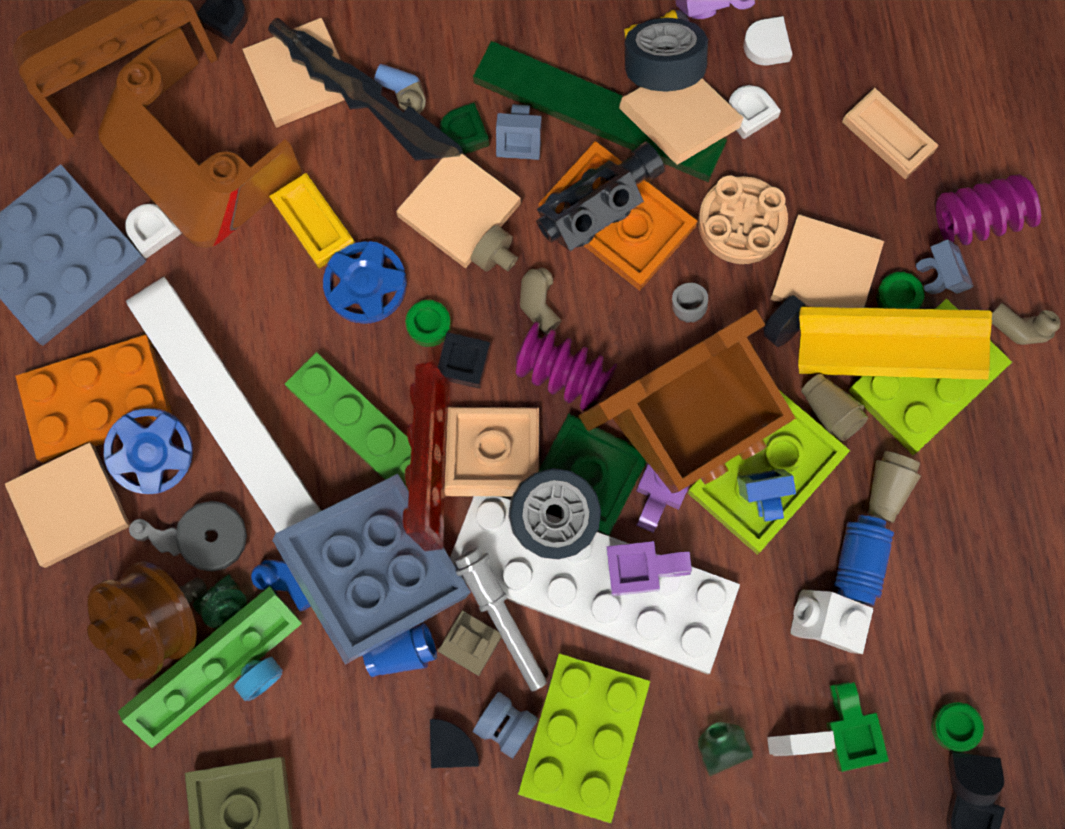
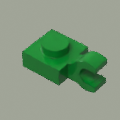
[826,682,889,772]

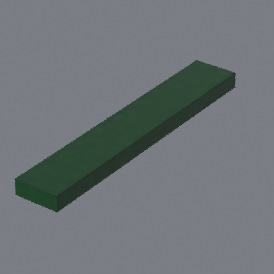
[473,41,727,183]

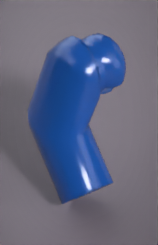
[251,560,311,612]

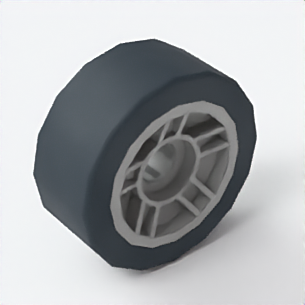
[624,18,708,92]
[508,468,601,560]

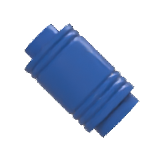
[834,515,894,606]

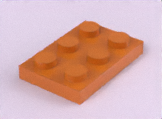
[538,141,697,291]
[15,335,172,463]

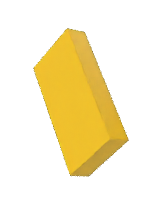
[269,173,355,269]

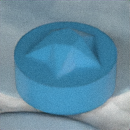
[234,657,283,701]

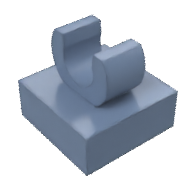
[496,104,542,160]
[916,240,974,294]

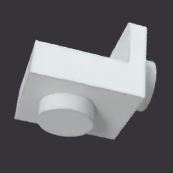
[791,590,873,654]

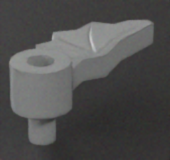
[129,519,208,556]

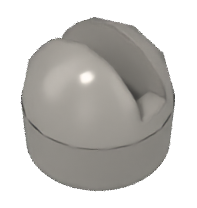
[672,283,708,323]

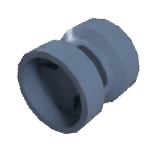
[472,692,539,759]

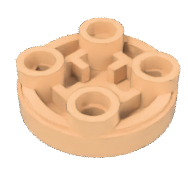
[698,176,788,264]

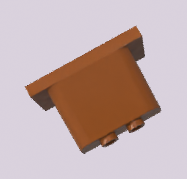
[579,309,796,493]

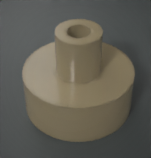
[471,225,518,272]

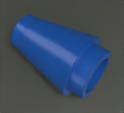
[363,623,437,677]

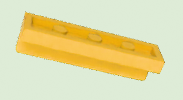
[798,307,992,380]

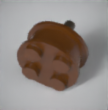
[87,562,207,680]

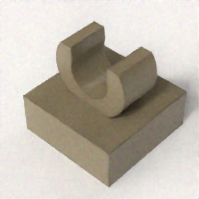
[438,610,502,676]

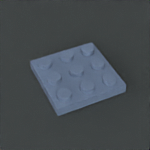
[0,164,147,346]
[272,474,471,665]

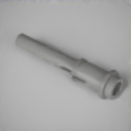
[455,547,547,691]

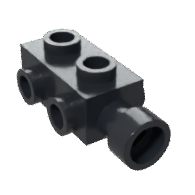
[536,142,665,251]

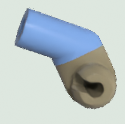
[374,64,426,114]

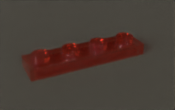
[403,361,449,552]

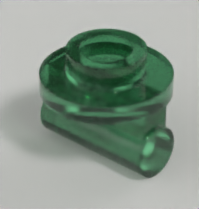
[192,574,247,628]
[698,722,754,777]

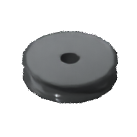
[175,501,247,572]

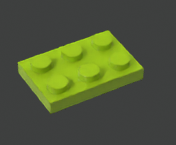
[848,298,1012,455]
[688,390,850,555]
[518,654,650,823]

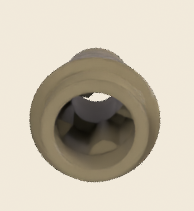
[801,374,868,442]
[867,451,921,523]

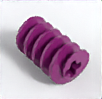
[936,174,1041,245]
[516,321,617,412]

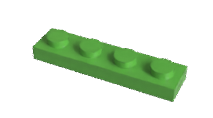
[285,352,445,506]
[118,586,302,748]

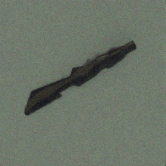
[268,18,462,161]

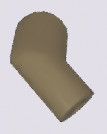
[520,267,562,335]
[992,303,1061,345]

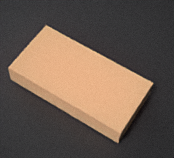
[842,88,939,179]

